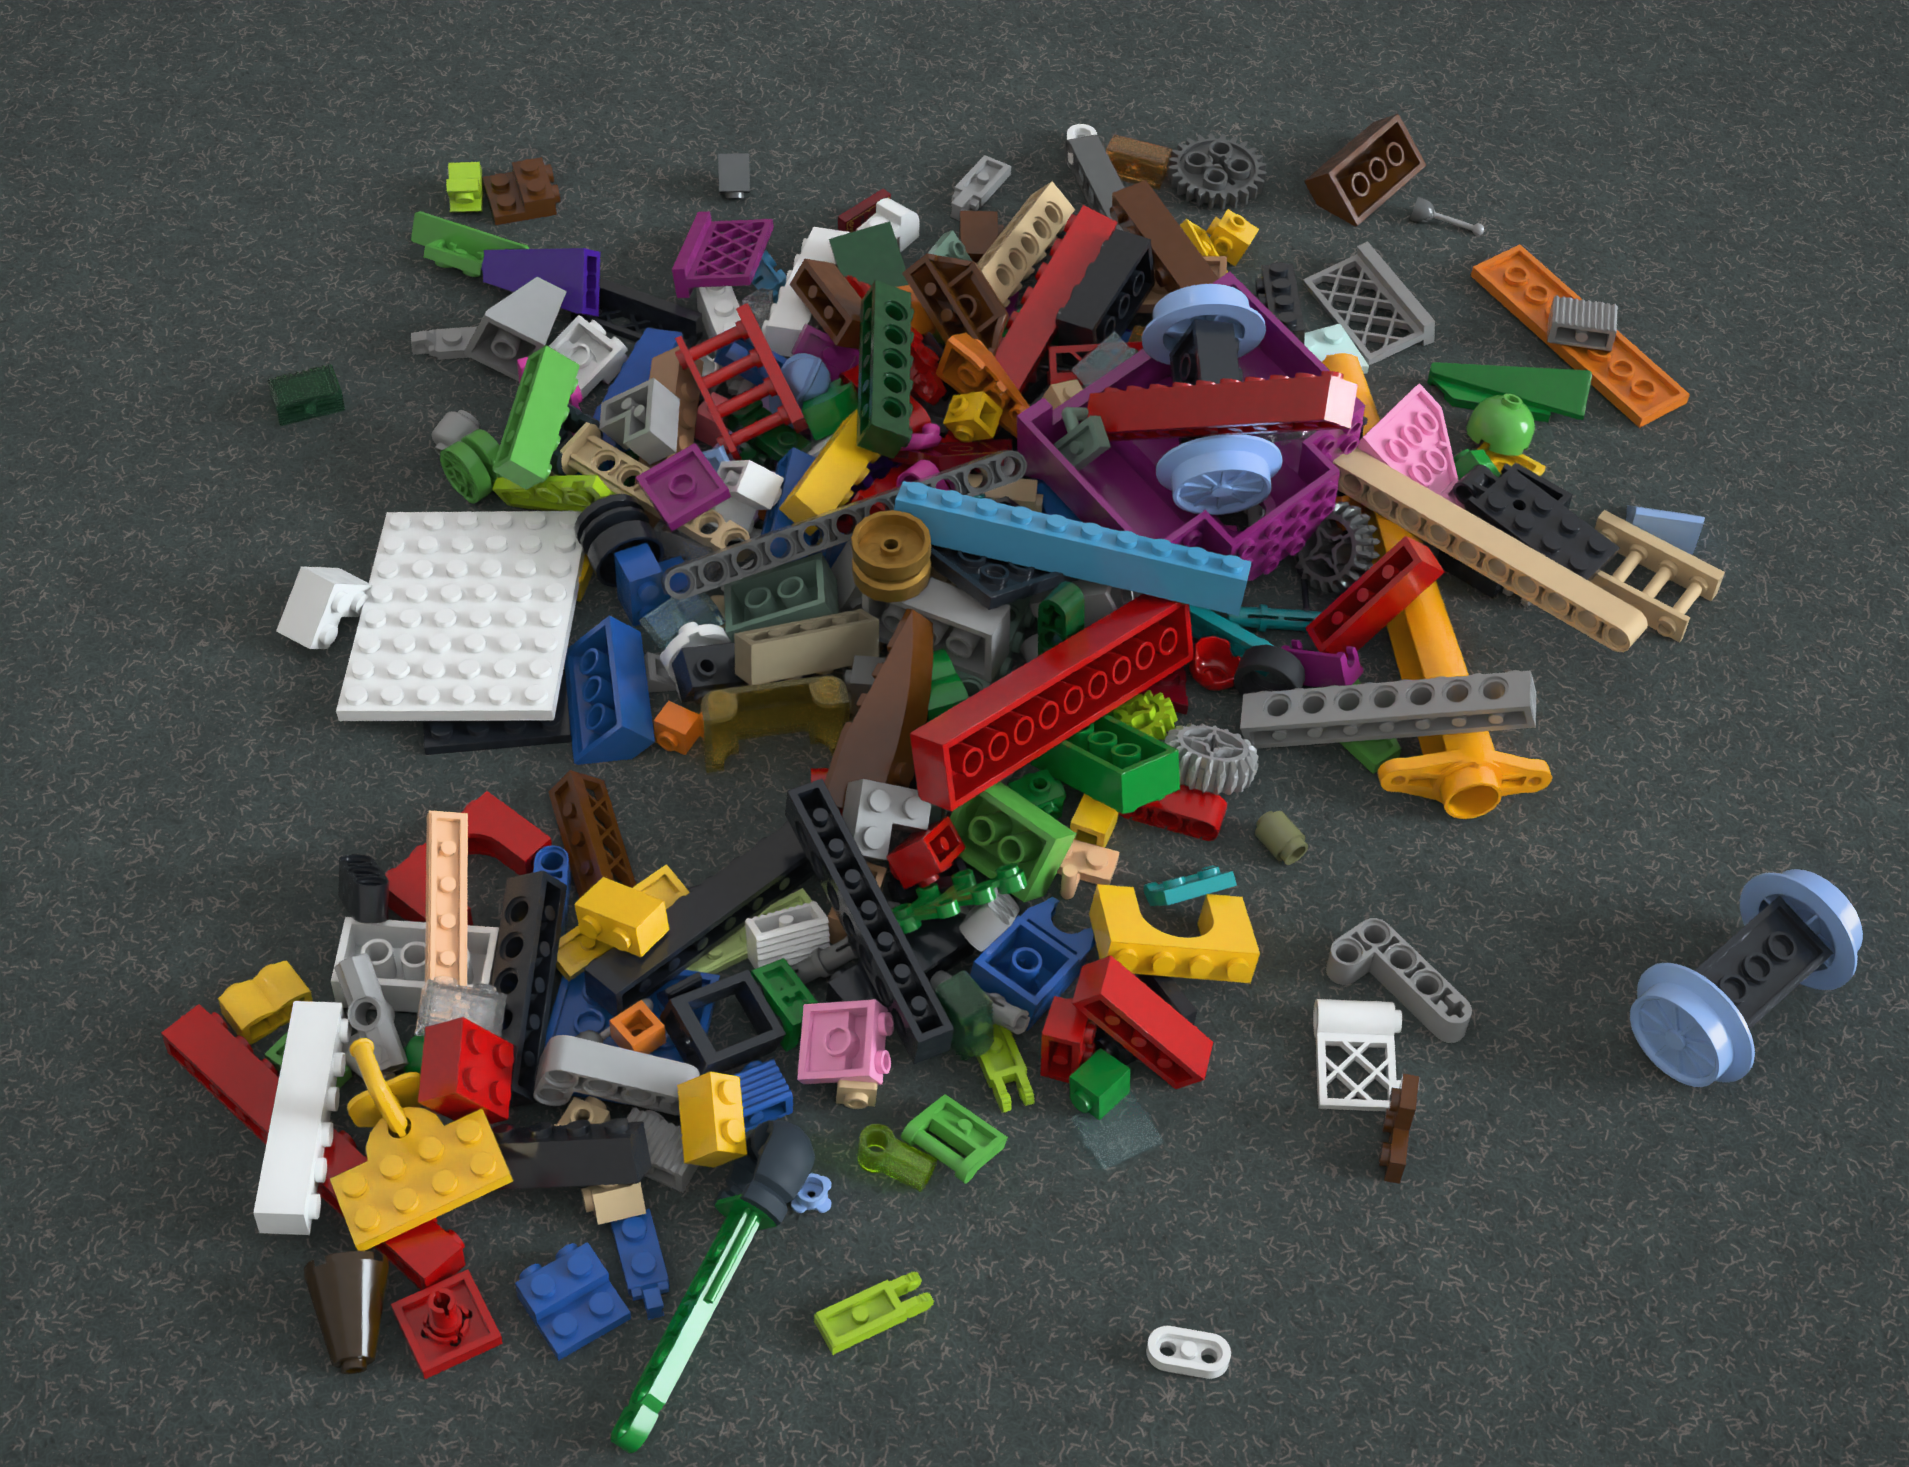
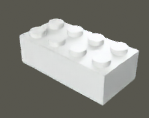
[331,917,499,1017]

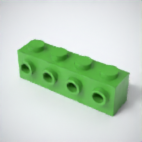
[492,345,580,490]

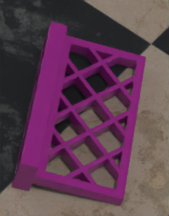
[672,211,774,298]

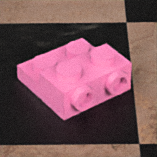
[797,999,894,1085]

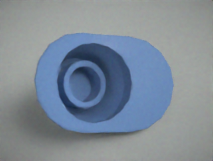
[769,353,831,429]

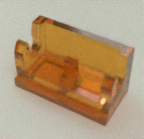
[1105,134,1172,190]

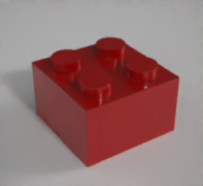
[418,1017,515,1124]

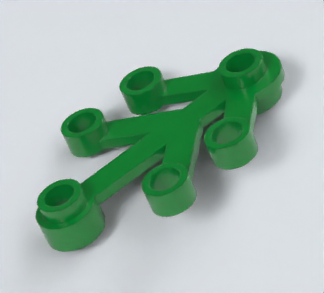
[891,863,1028,934]

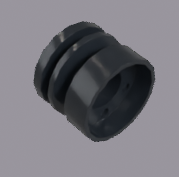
[574,494,664,587]

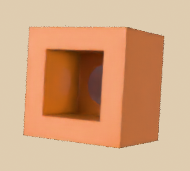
[654,700,700,755]
[609,1000,666,1054]

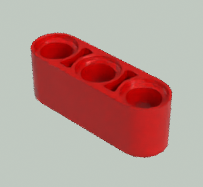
[1119,784,1227,841]

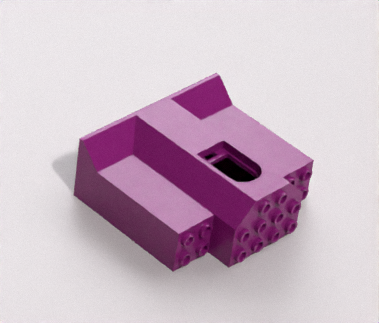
[1017,271,1365,581]

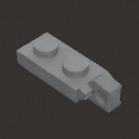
[950,155,1012,221]
[411,326,478,360]

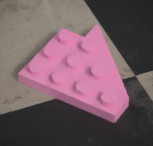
[1357,383,1465,510]

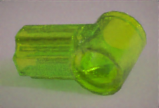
[857,1123,937,1192]

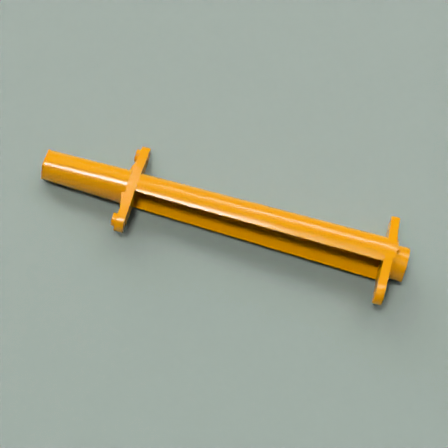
[1322,353,1552,819]

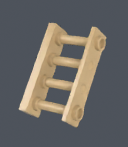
[1590,510,1725,643]

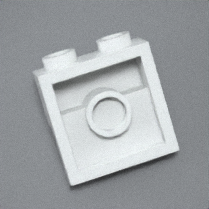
[549,315,628,399]

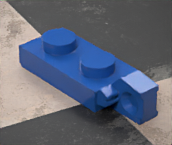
[610,1209,669,1320]

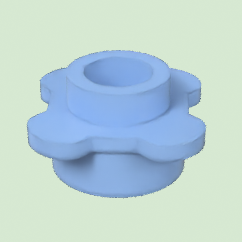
[791,1173,831,1213]

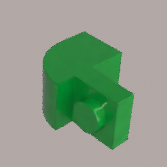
[802,378,858,441]

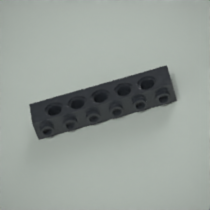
[485,871,567,1107]

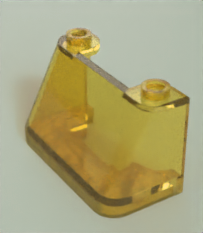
[699,676,850,773]

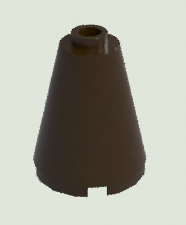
[304,1251,389,1374]

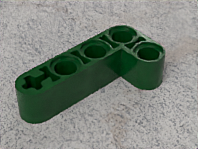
[1038,581,1085,656]

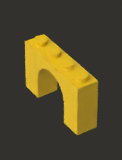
[1089,884,1260,983]

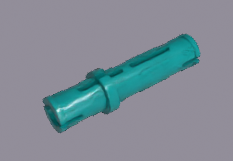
[1226,604,1322,632]

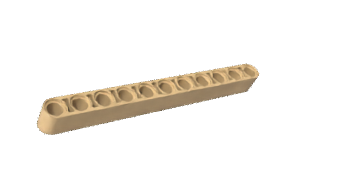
[1333,447,1648,652]

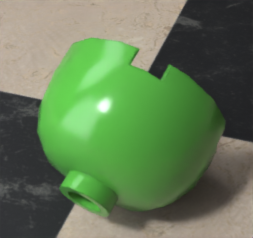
[1466,394,1535,456]

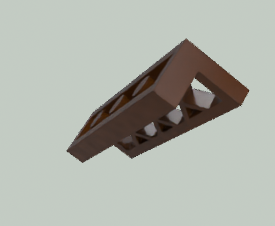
[548,770,636,899]

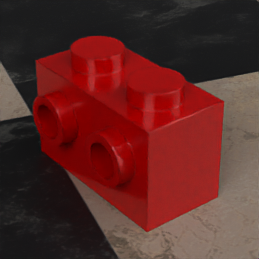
[886,816,966,889]
[1040,996,1097,1083]

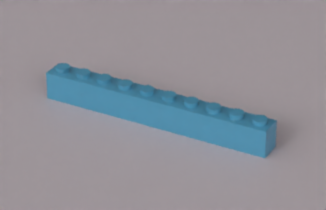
[894,481,1252,616]

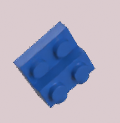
[515,1242,631,1360]

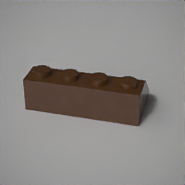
[1304,114,1426,227]

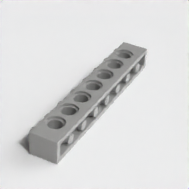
[1240,670,1536,749]

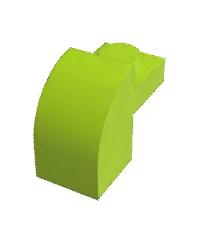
[446,162,483,213]

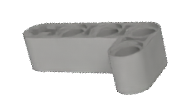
[1326,918,1472,1043]
[533,1035,700,1115]

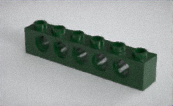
[857,280,914,459]

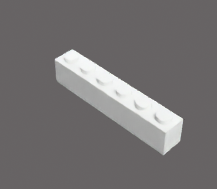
[762,227,850,357]
[253,1001,352,1235]

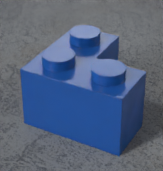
[614,543,698,627]

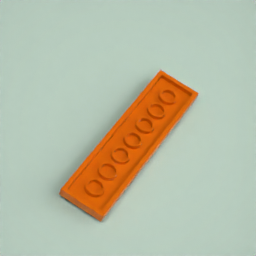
[1471,244,1690,428]

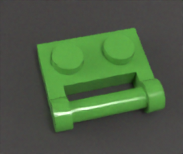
[901,1094,1008,1183]

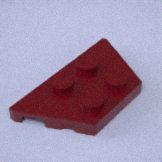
[888,438,1013,473]

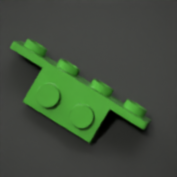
[411,211,530,277]

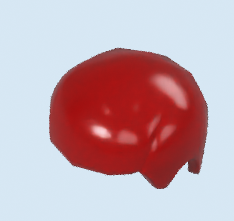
[1188,636,1241,691]

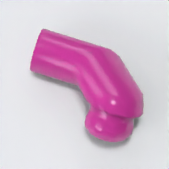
[900,423,942,451]

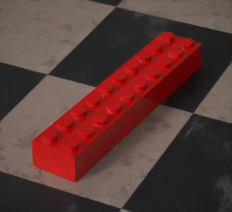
[910,594,1194,811]

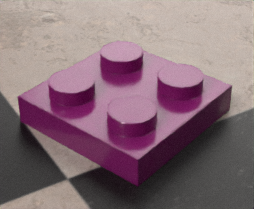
[636,443,731,532]

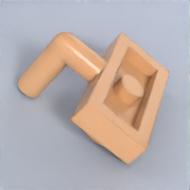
[1057,839,1120,900]

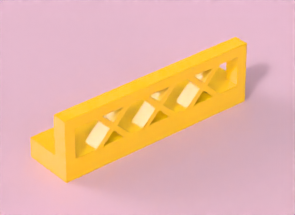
[556,864,690,981]

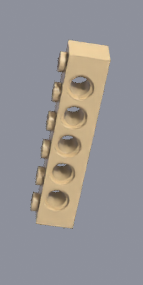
[977,181,1075,308]

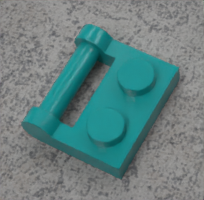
[1143,865,1237,906]

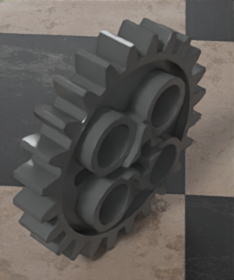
[1167,133,1267,210]

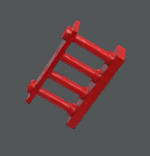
[675,303,809,461]

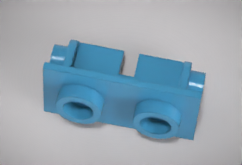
[742,243,787,304]

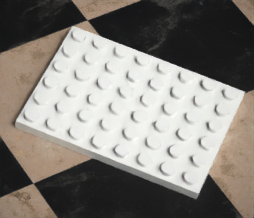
[336,510,585,721]

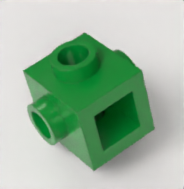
[1008,768,1066,820]

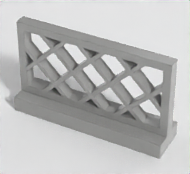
[1303,241,1435,365]

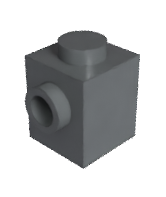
[718,153,750,199]

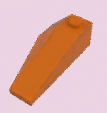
[936,332,1030,438]

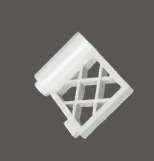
[1313,999,1402,1111]

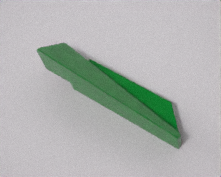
[1427,362,1592,423]

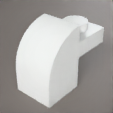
[857,198,919,252]

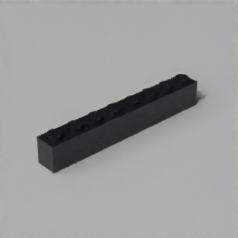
[584,820,815,1017]

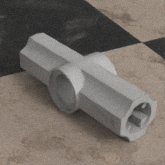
[334,953,409,1075]

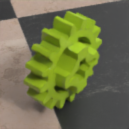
[1107,690,1178,740]

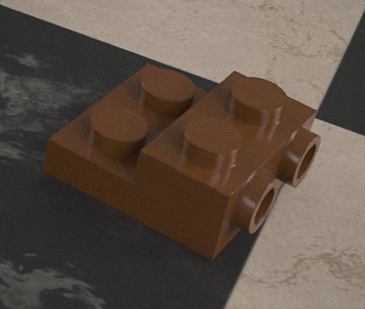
[482,157,561,225]

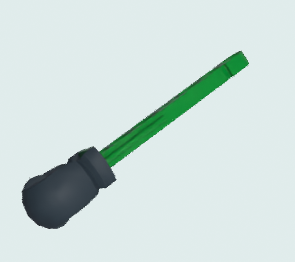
[610,1120,815,1454]

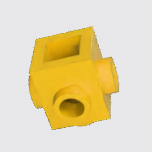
[1206,209,1259,266]
[943,391,1003,442]

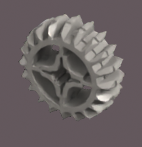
[1164,723,1259,795]

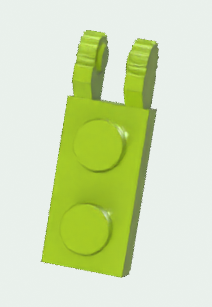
[963,1014,1035,1113]
[814,1272,934,1355]

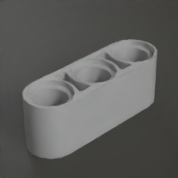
[959,887,1020,952]

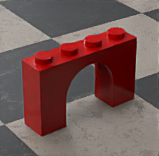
[385,791,552,926]

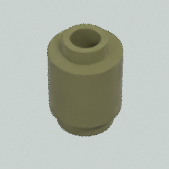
[1255,811,1308,865]

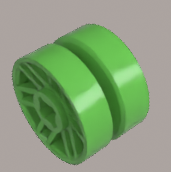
[440,429,503,503]

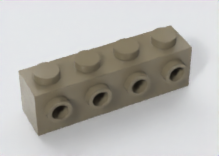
[734,609,879,687]

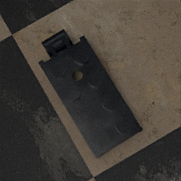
[1453,463,1620,581]

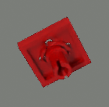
[391,1269,503,1380]

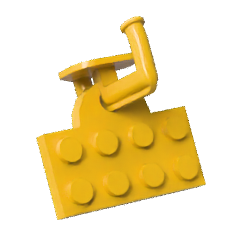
[330,1038,513,1251]

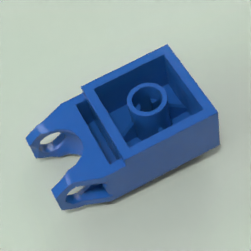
[968,897,1096,1031]

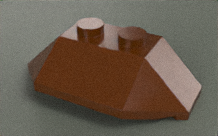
[902,253,1009,357]

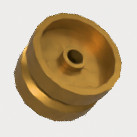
[851,510,931,603]

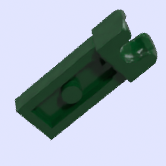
[723,391,811,462]

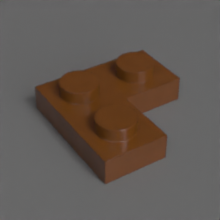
[1379,1073,1419,1184]

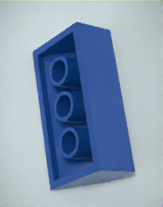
[565,615,655,765]

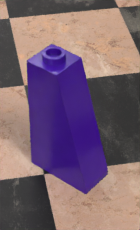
[482,248,600,317]

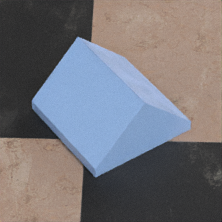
[1626,505,1705,555]

